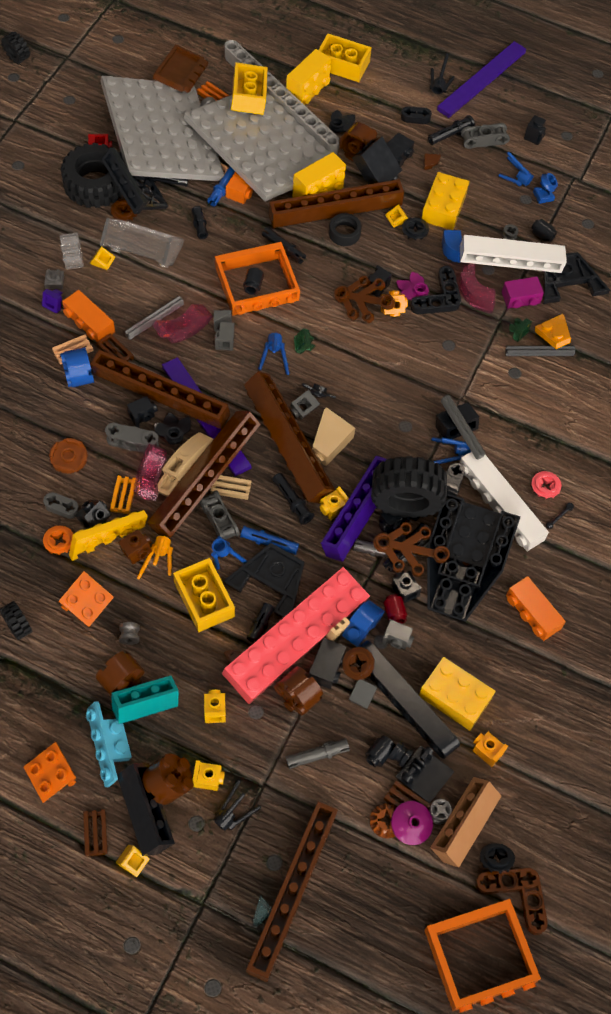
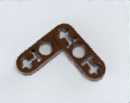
[475,868,548,935]

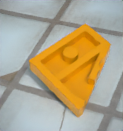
[535,314,571,349]

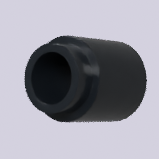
[531,219,557,243]
[243,267,264,295]
[365,735,395,767]

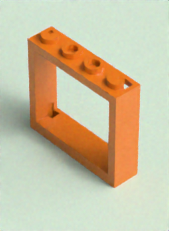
[215,242,300,316]
[424,899,541,1013]

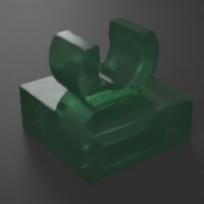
[509,318,532,342]
[294,328,315,354]

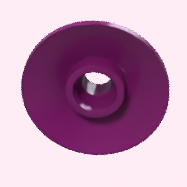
[391,801,433,845]

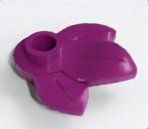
[396,272,429,300]

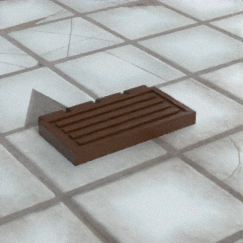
[153,44,208,93]

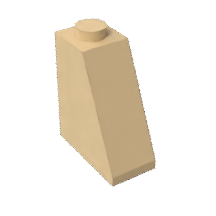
[312,407,355,466]

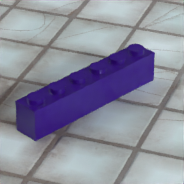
[321,456,387,562]

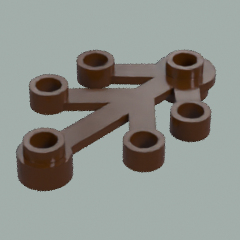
[334,276,395,323]
[373,522,450,577]

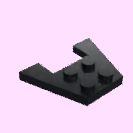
[543,252,610,304]
[223,543,305,618]

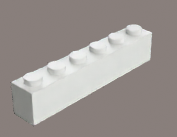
[460,235,566,273]
[460,452,549,551]

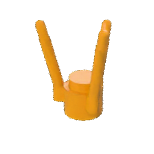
[137,536,173,579]

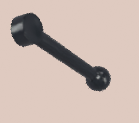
[546,503,574,529]

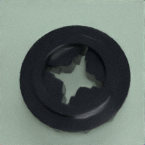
[402,217,429,241]
[480,843,515,874]

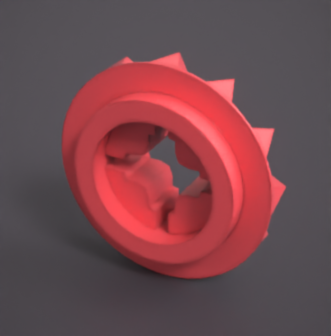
[531,471,561,499]

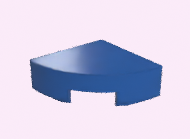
[533,187,555,204]

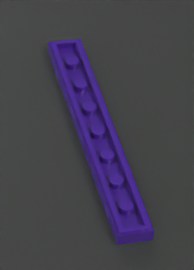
[437,41,526,118]
[162,357,251,477]

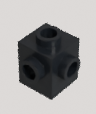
[75,500,111,529]

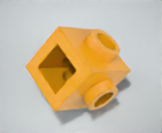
[380,290,408,317]

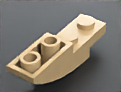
[154,432,214,497]

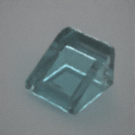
[253,896,272,928]

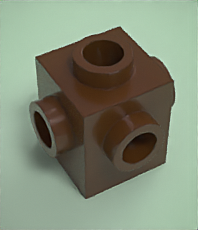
[118,529,152,565]

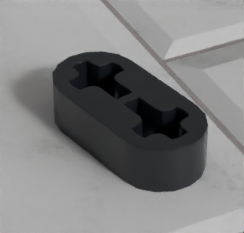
[401,106,432,124]

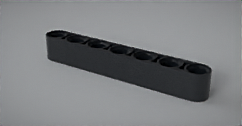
[357,640,460,759]

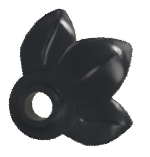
[329,110,355,133]
[302,383,336,399]
[154,413,191,445]

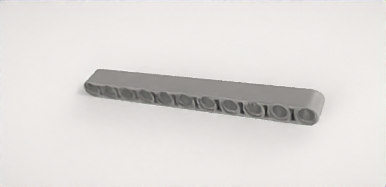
[225,40,339,155]

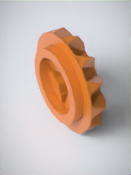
[43,525,74,555]

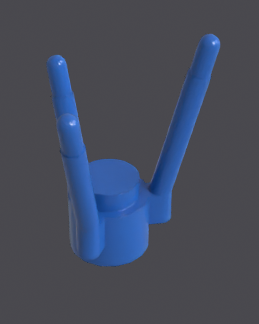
[498,152,534,187]
[258,333,290,375]
[431,437,471,464]
[211,536,248,570]

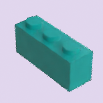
[112,676,179,724]

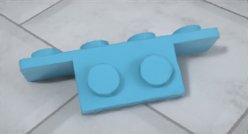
[86,701,132,787]

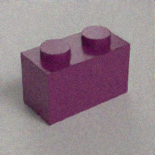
[502,276,544,309]

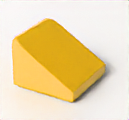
[385,204,409,227]
[90,246,115,270]
[116,845,150,877]

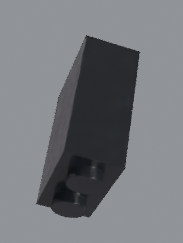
[352,136,402,185]

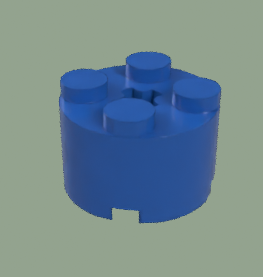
[60,347,94,388]

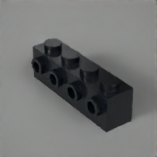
[117,763,175,856]

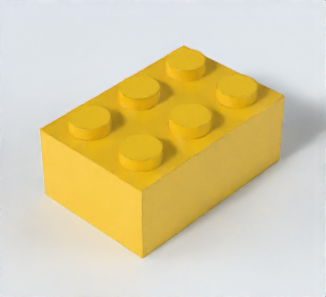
[319,34,372,82]
[286,49,331,105]
[231,62,268,115]
[292,152,346,198]
[422,172,470,230]
[173,558,235,633]
[419,657,495,731]

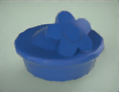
[540,173,558,192]

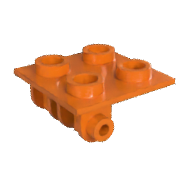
[59,571,114,627]
[24,742,76,803]

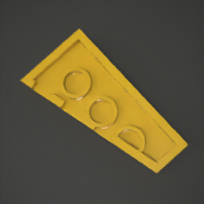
[69,510,148,561]

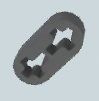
[43,492,79,519]

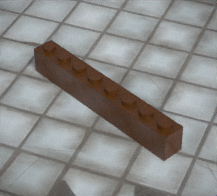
[269,179,404,228]
[90,350,231,430]
[244,371,335,504]
[147,411,261,538]
[246,801,338,982]

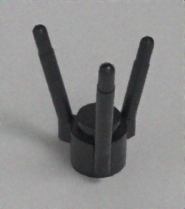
[429,53,455,94]
[213,779,261,831]

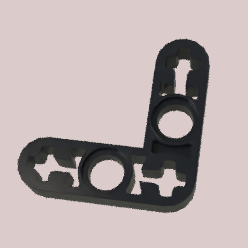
[411,266,461,314]

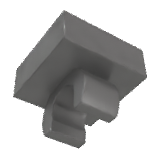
[44,269,64,289]

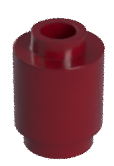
[383,594,407,624]

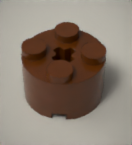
[339,122,377,162]
[96,651,145,697]
[274,666,323,716]
[143,754,194,805]

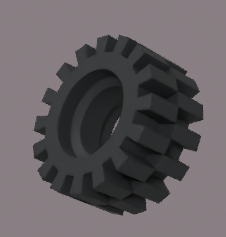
[1,31,30,64]
[0,601,33,640]

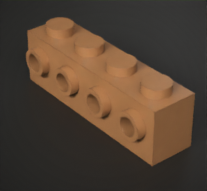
[430,777,501,868]

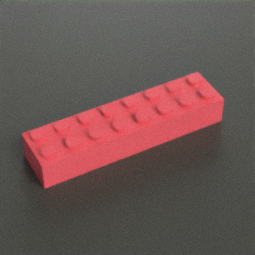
[222,567,370,704]

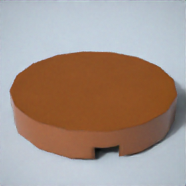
[49,438,88,474]

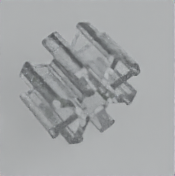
[60,232,84,270]

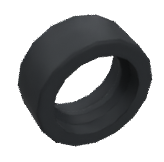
[329,213,362,246]

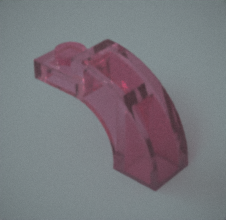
[459,263,495,313]
[153,304,213,343]
[134,444,167,501]

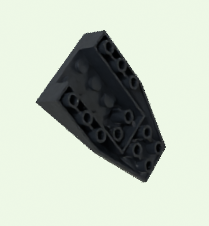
[427,494,521,622]

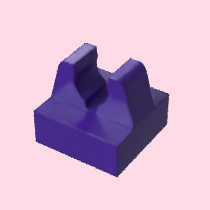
[42,289,63,314]

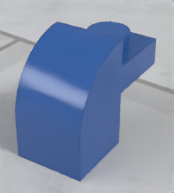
[442,230,462,263]
[342,600,385,647]

